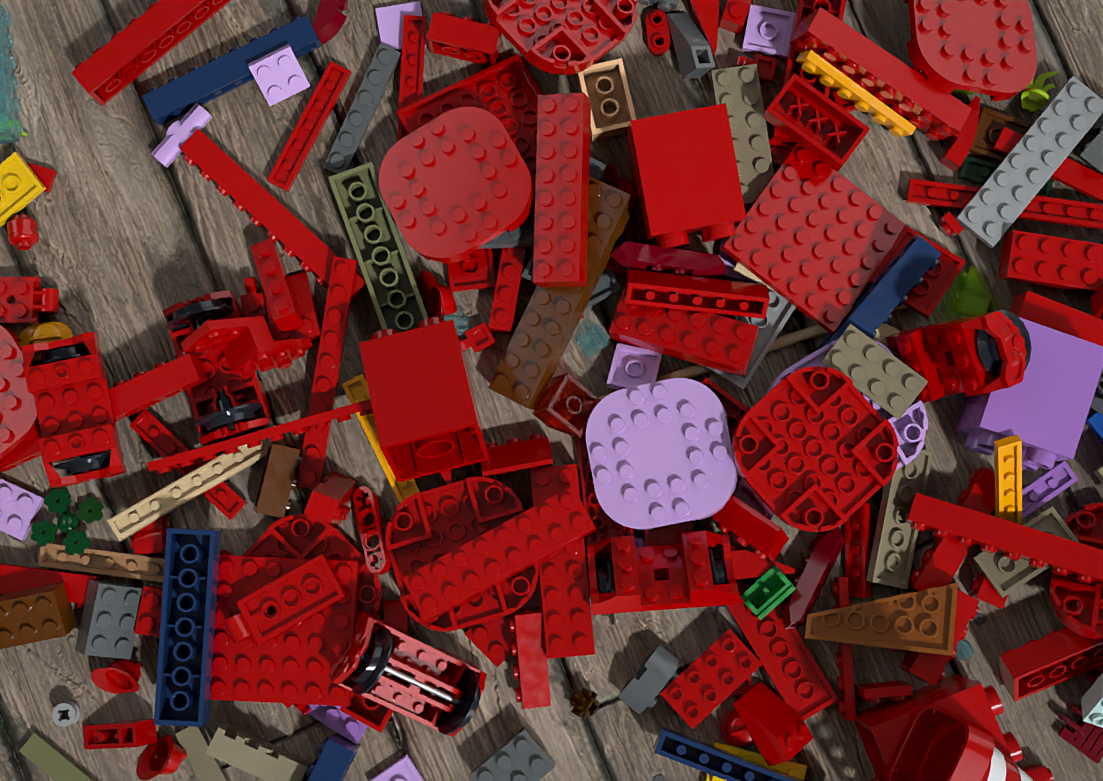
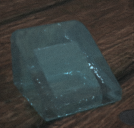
[575,325,611,359]

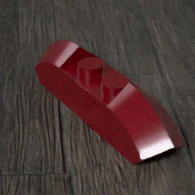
[313,0,348,45]
[611,241,727,279]
[782,526,845,629]

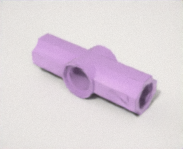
[151,103,213,168]

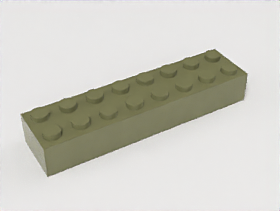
[328,162,429,333]

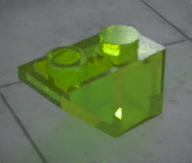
[951,265,991,317]

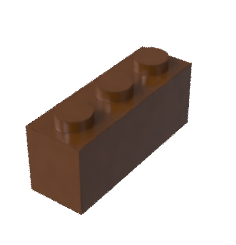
[253,442,302,518]

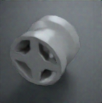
[52,701,81,727]

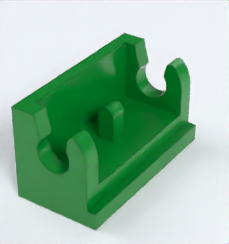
[740,564,796,620]

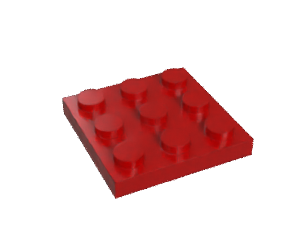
[868,226,966,319]

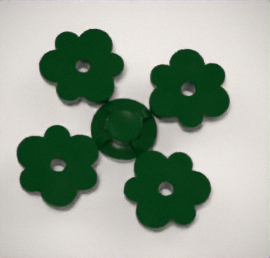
[31,489,103,555]

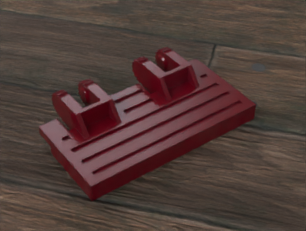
[1058,665,1103,764]

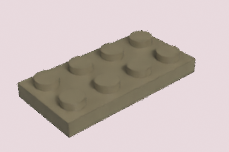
[821,324,928,420]
[973,506,1080,599]

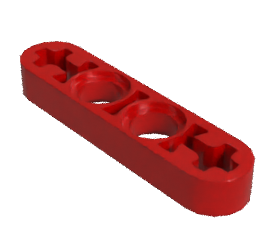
[353,486,391,575]

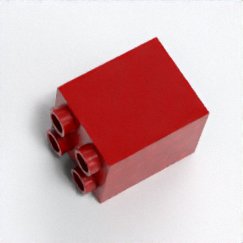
[625,103,746,249]
[359,317,490,483]
[854,674,1023,781]

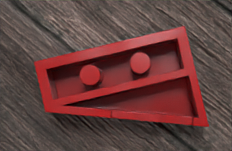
[304,471,357,524]

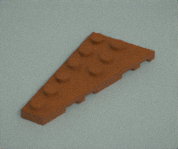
[805,583,958,656]

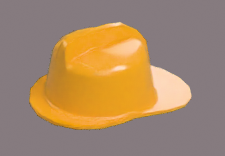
[19,322,73,361]

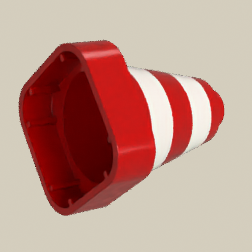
[888,704,1034,781]

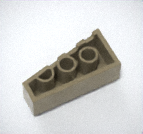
[205,721,312,781]

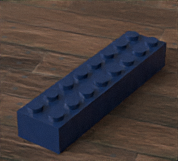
[154,528,221,727]

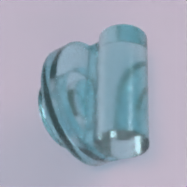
[444,315,469,335]
[955,637,975,660]

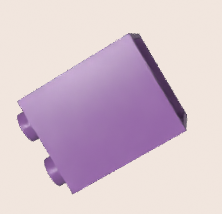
[954,317,1103,471]

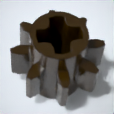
[570,687,599,719]

